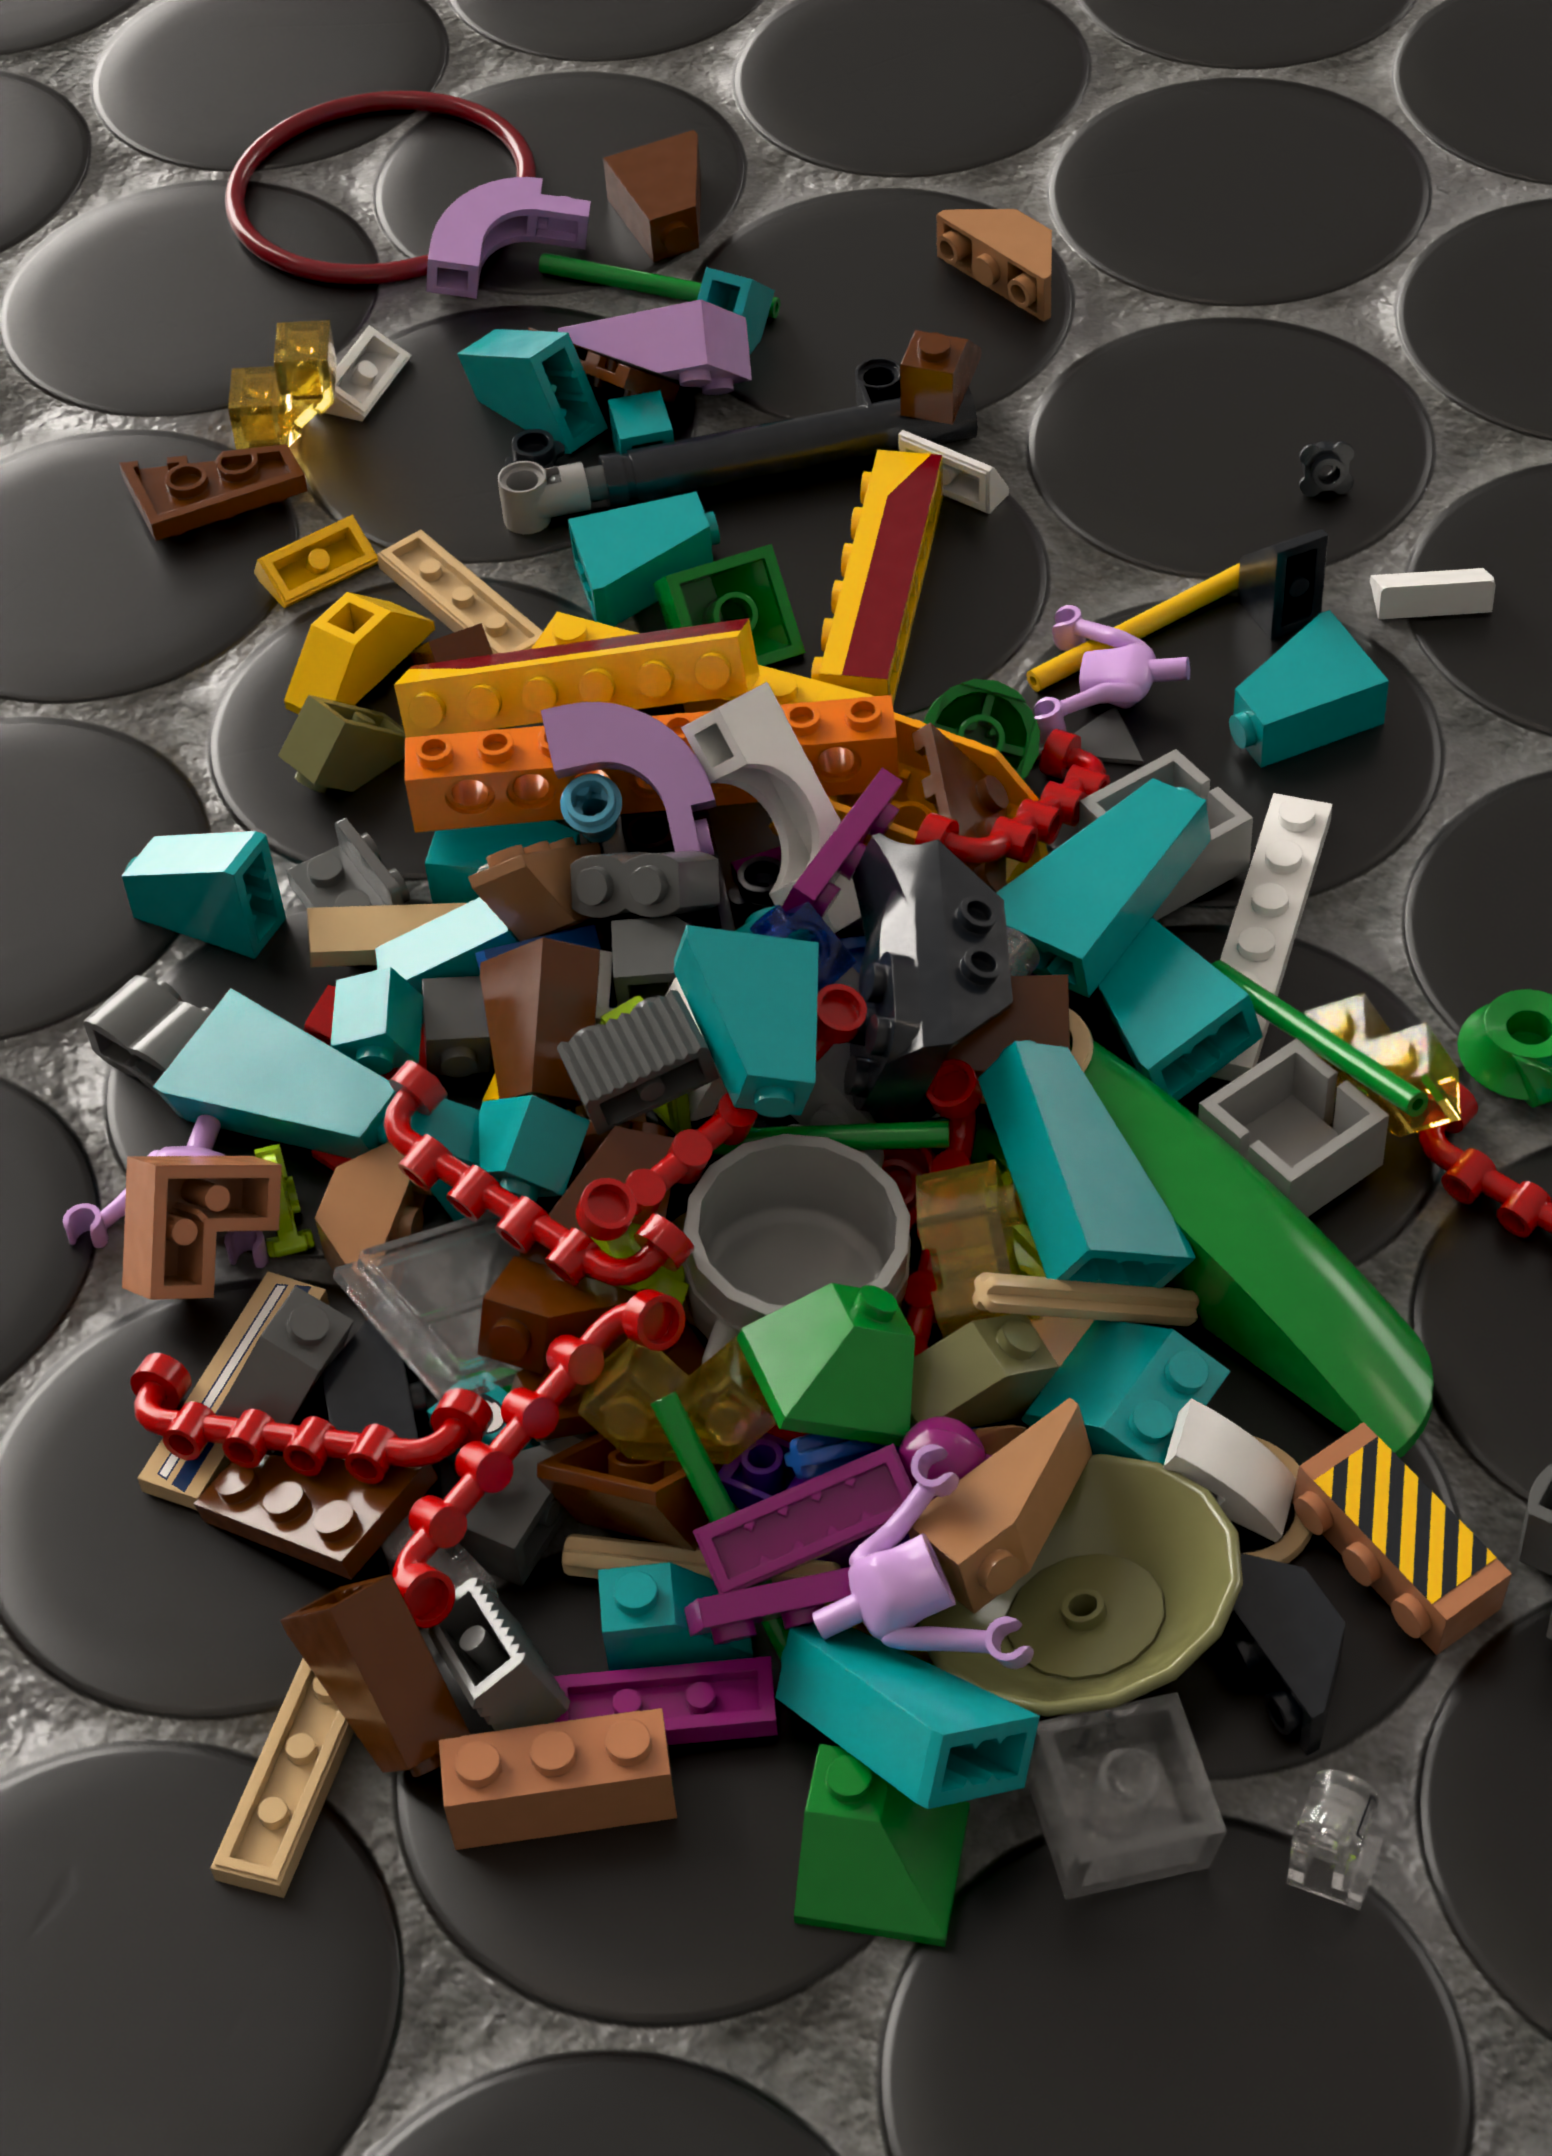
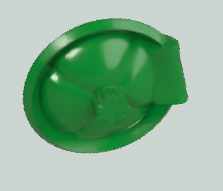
[1457,989,1552,1108]

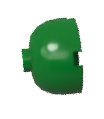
[923,679,1040,779]

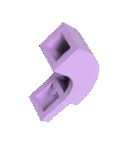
[426,177,591,299]
[541,702,717,855]

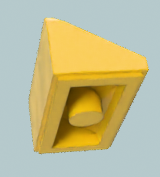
[254,514,378,608]

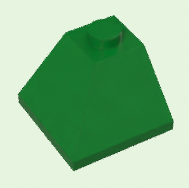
[653,544,806,666]
[737,1283,915,1447]
[794,1744,970,1947]

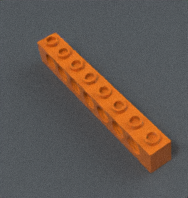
[405,695,899,833]

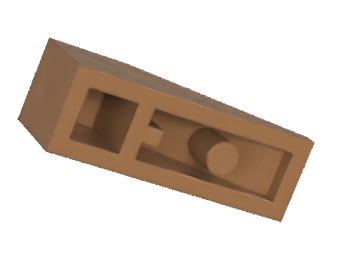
[908,1398,1092,1614]

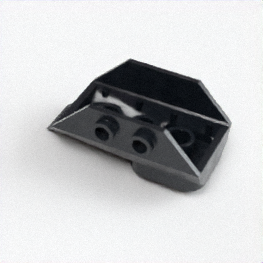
[844,833,1013,1123]

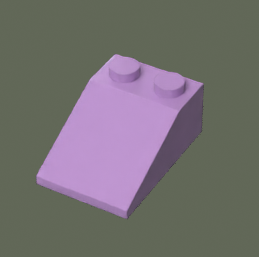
[558,300,752,395]

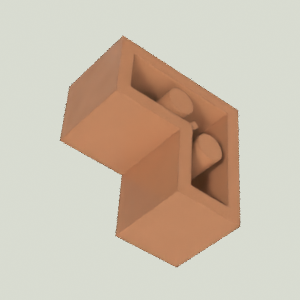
[122,1156,282,1300]

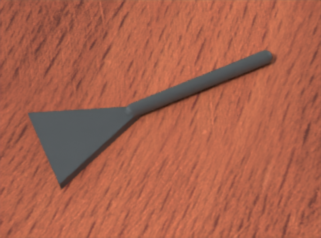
[1036,706,1144,765]

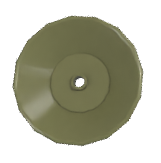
[913,1454,1243,1717]

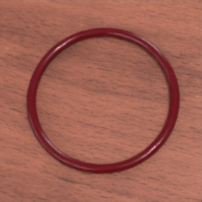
[225,91,536,284]

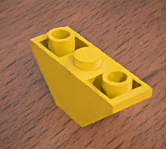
[284,592,435,715]

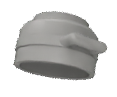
[682,1124,911,1387]

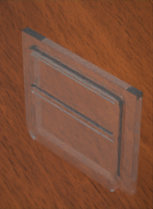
[333,1211,523,1401]

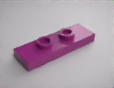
[693,1444,913,1594]

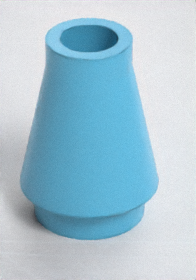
[560,774,622,843]

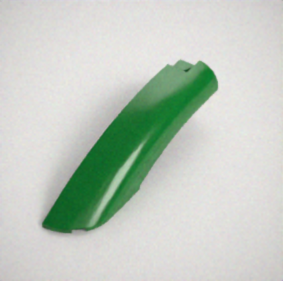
[989,1040,1434,1458]

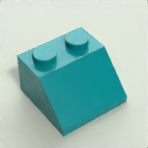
[1021,1320,1230,1464]

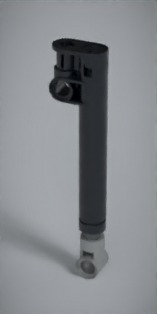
[498,357,978,535]

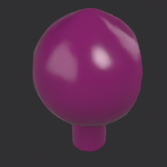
[898,1416,992,1501]

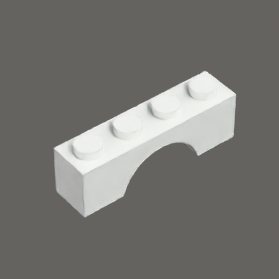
[681,682,861,941]

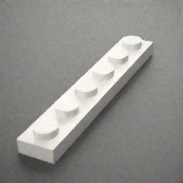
[1210,793,1333,1081]

